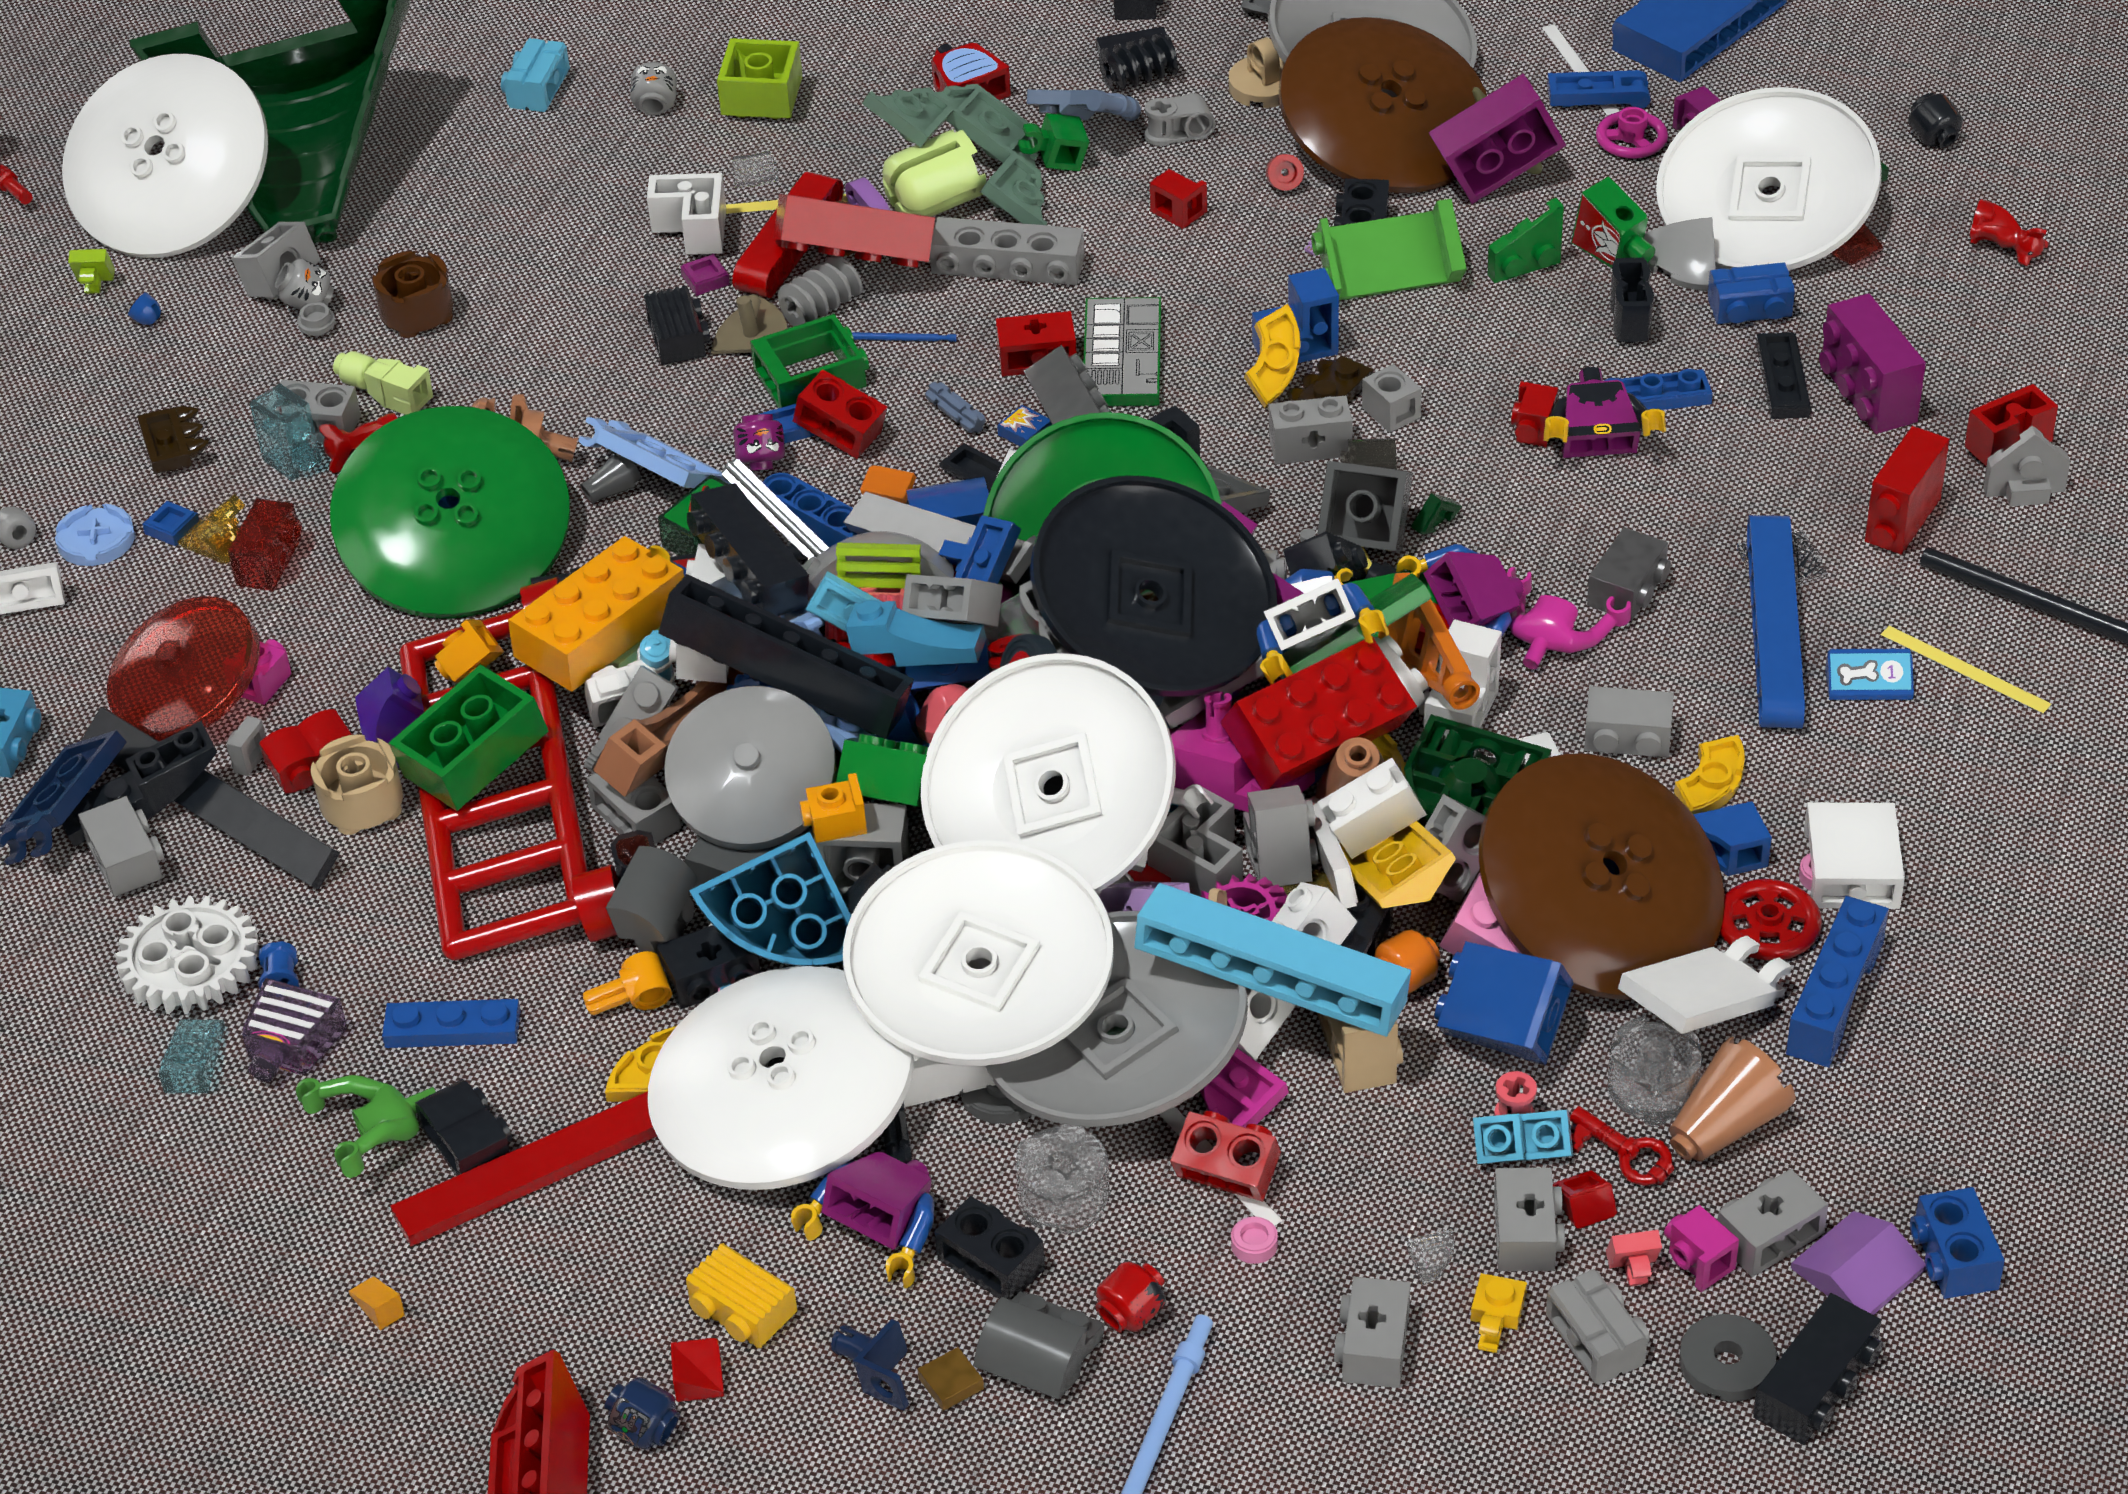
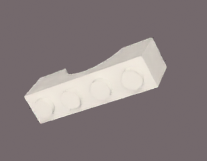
[669,544,743,683]

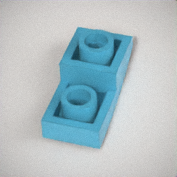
[1473,1110,1573,1164]

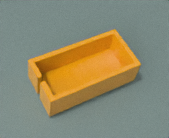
[508,536,684,692]

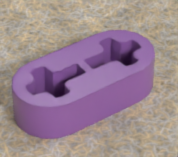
[845,177,890,210]

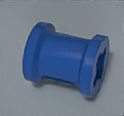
[259,941,299,1000]

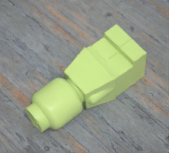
[333,351,433,415]

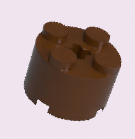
[372,251,453,338]

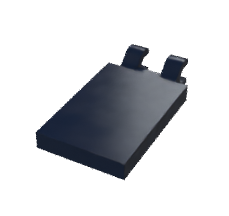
[0,730,127,865]

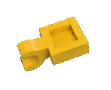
[1470,1273,1527,1353]

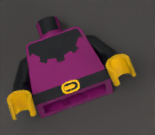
[1543,367,1666,458]

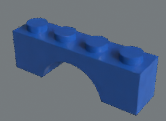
[1603,801,1772,876]
[1786,896,1889,1068]

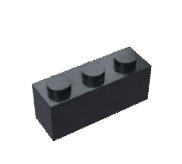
[1753,1293,1883,1445]

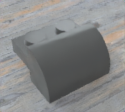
[606,846,698,954]
[973,1291,1105,1399]

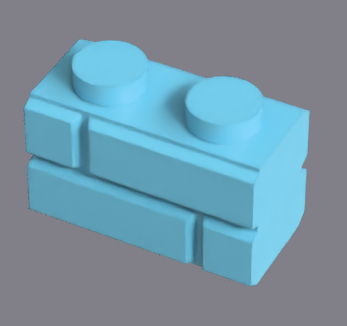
[501,38,570,112]

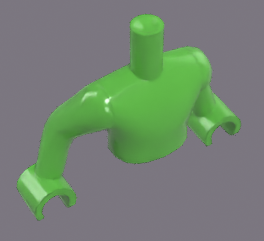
[296,1075,436,1178]

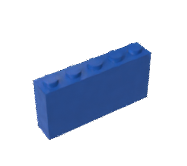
[1612,0,1787,83]

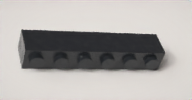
[658,574,914,739]

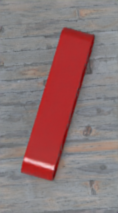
[732,172,844,298]

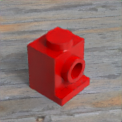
[1149,169,1207,229]
[1511,381,1559,447]

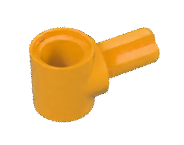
[583,951,672,1015]

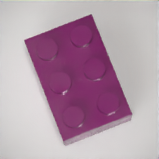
[1429,73,1567,204]
[1819,293,1926,434]

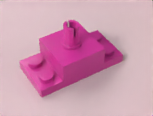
[1169,691,1315,812]

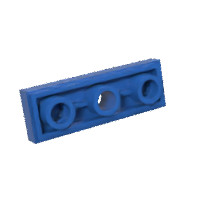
[1604,369,1713,410]

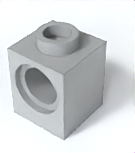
[1362,364,1422,433]

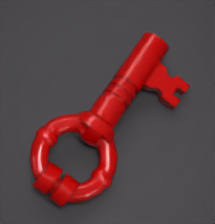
[1570,1106,1675,1186]

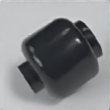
[1908,93,1963,148]

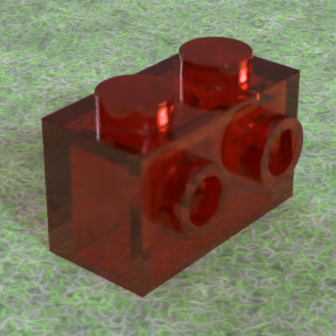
[228,498,302,591]

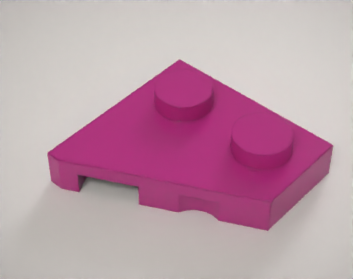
[1200,1048,1289,1128]

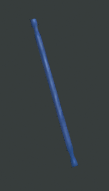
[852,332,957,342]

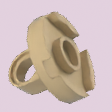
[1229,37,1285,108]

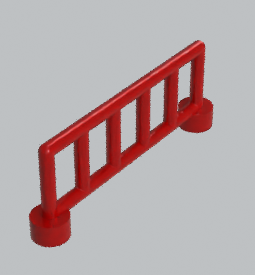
[399,576,620,960]

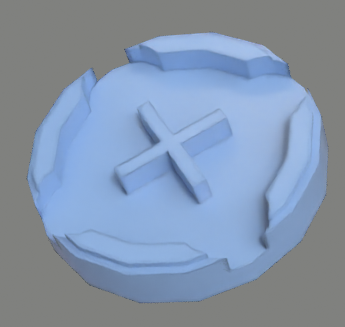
[55,504,135,566]

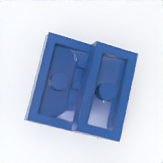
[906,477,989,526]

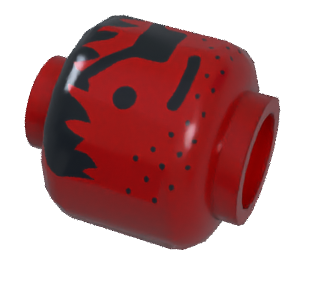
[1095,1262,1166,1332]

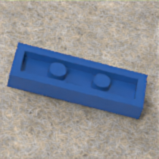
[382,999,521,1048]

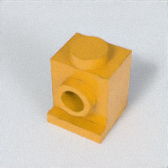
[434,619,504,682]
[799,773,867,843]

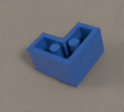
[1252,268,1339,363]

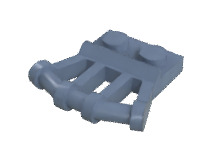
[1027,89,1141,122]

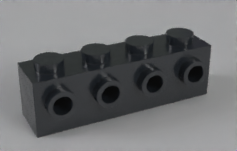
[687,482,809,616]

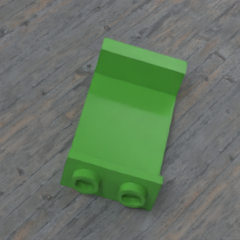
[1311,199,1467,301]

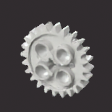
[115,896,260,1014]

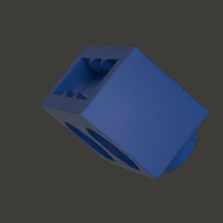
[1910,1187,2005,1299]

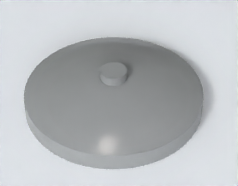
[664,686,837,850]

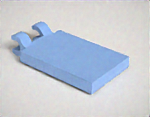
[578,417,730,490]

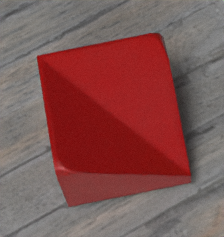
[671,1338,724,1402]

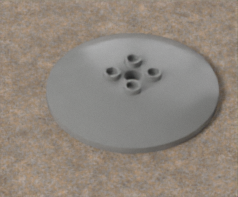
[986,911,1248,1127]

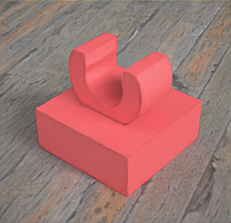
[1606,1230,1662,1286]

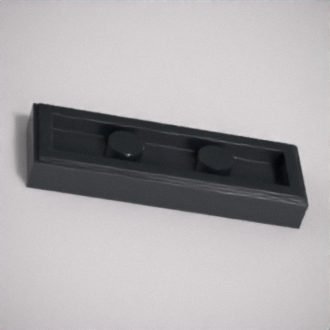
[1756,332,1811,419]

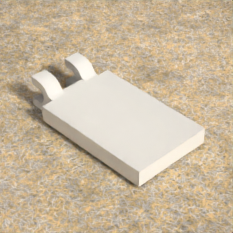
[1618,936,1792,1034]

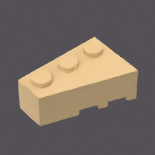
[1317,1013,1403,1093]

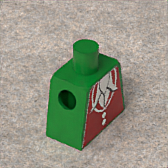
[1571,176,1656,268]

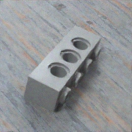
[930,217,1085,285]

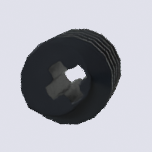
[1099,33,1178,90]

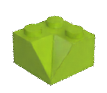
[717,38,803,119]

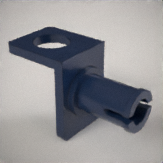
[831,1319,909,1411]

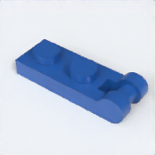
[1547,70,1651,109]

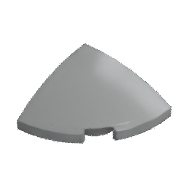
[1644,217,1716,291]

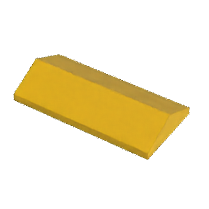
[1339,821,1456,908]

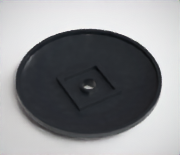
[1030,476,1277,696]

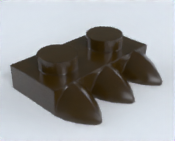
[1287,355,1373,404]
[137,406,209,474]

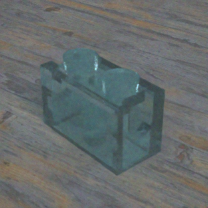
[249,383,322,481]

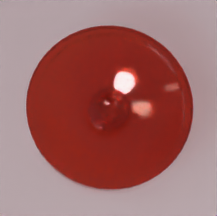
[107,596,260,741]

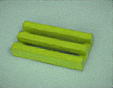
[836,542,921,588]

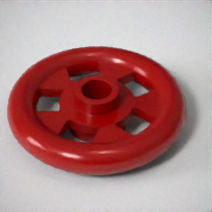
[1720,879,1822,961]

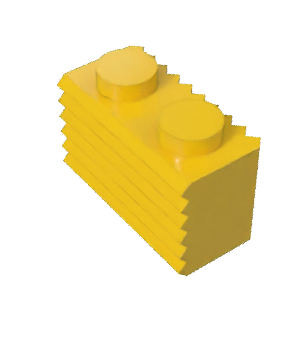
[686,1243,797,1349]

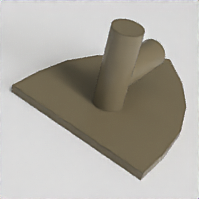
[711,295,788,355]

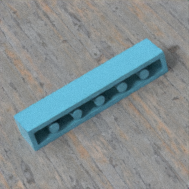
[1134,883,1411,1037]

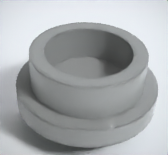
[297,302,335,336]

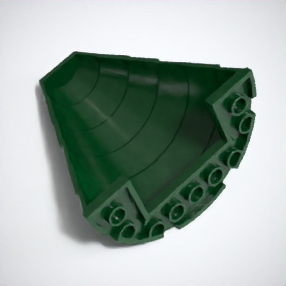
[129,0,410,243]

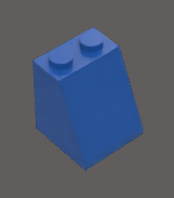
[1434,941,1573,1066]

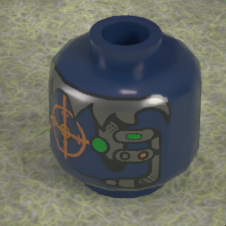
[604,1377,680,1449]

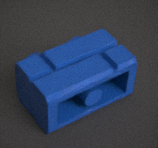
[1708,262,1795,324]

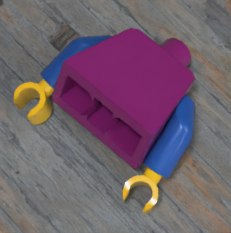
[1396,544,1523,636]
[791,1152,935,1288]

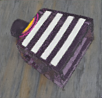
[242,978,347,1082]

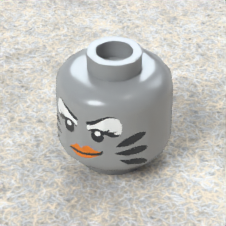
[630,62,677,115]
[275,258,334,310]

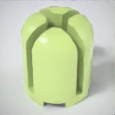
[882,129,986,217]

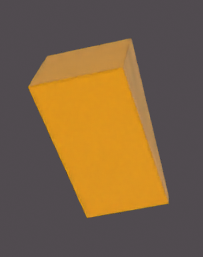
[349,1276,405,1330]

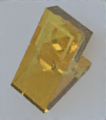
[178,494,249,564]

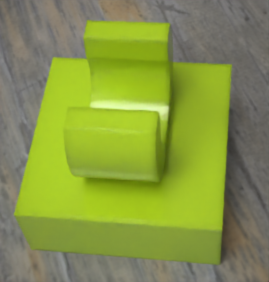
[68,249,115,294]

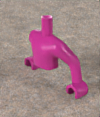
[1507,567,1631,670]

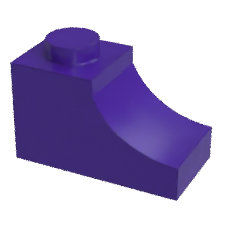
[355,667,424,768]

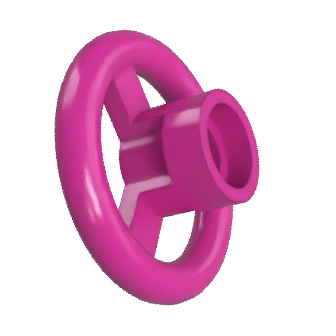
[1596,107,1668,159]

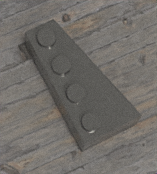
[1024,345,1111,424]

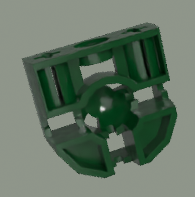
[1404,714,1552,827]

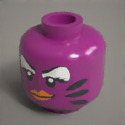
[733,414,785,471]

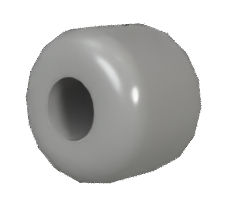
[0,506,36,549]

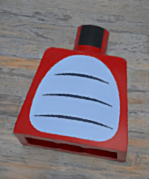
[931,43,1011,100]

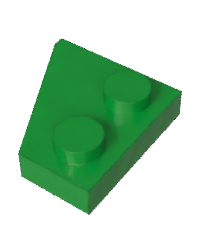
[1487,198,1564,284]

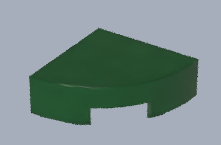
[1411,493,1462,534]

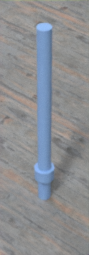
[1121,1315,1213,1494]

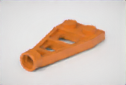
[1378,572,1480,710]

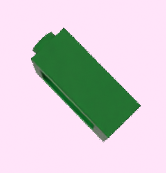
[750,314,869,408]

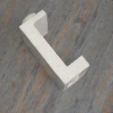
[1804,802,1905,909]

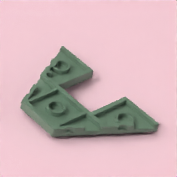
[862,84,1047,225]

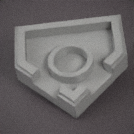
[1983,425,2070,507]

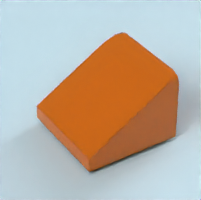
[860,465,917,504]

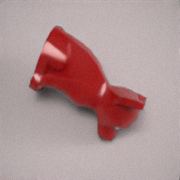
[1970,199,2049,266]
[319,413,397,473]

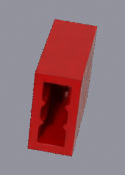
[1865,426,1950,555]

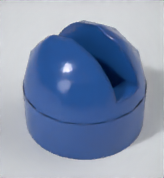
[128,292,161,325]

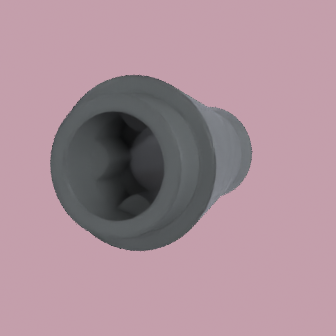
[580,454,641,504]

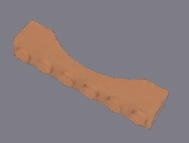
[593,667,744,797]

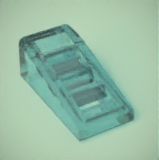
[159,1019,225,1093]

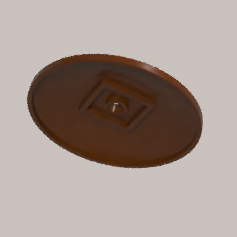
[1279,17,1487,193]
[1479,753,1724,1000]

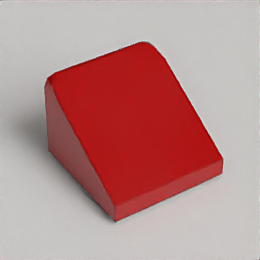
[1553,1170,1617,1228]

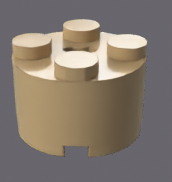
[311,734,403,835]

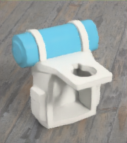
[584,630,675,728]

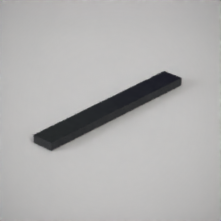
[81,707,340,889]

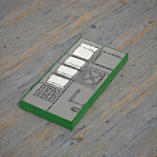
[1083,297,1161,406]

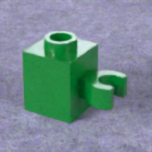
[1018,113,1089,171]

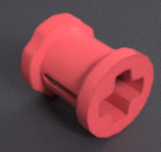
[1494,1071,1537,1116]

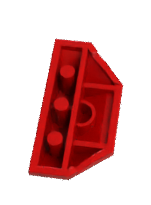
[488,1349,590,1494]

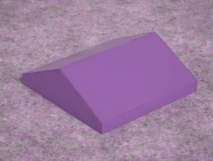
[1791,1211,1926,1315]

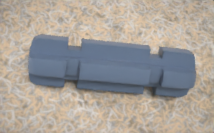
[925,382,986,433]

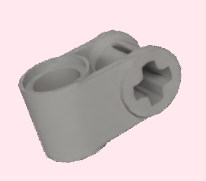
[1144,93,1216,146]

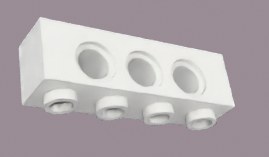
[1237,882,1358,1060]

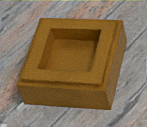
[917,1347,984,1411]

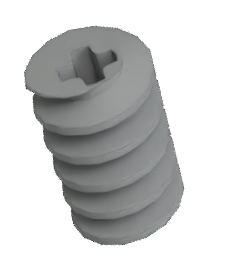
[778,256,863,326]

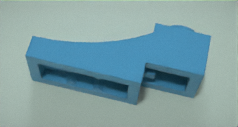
[845,600,986,667]

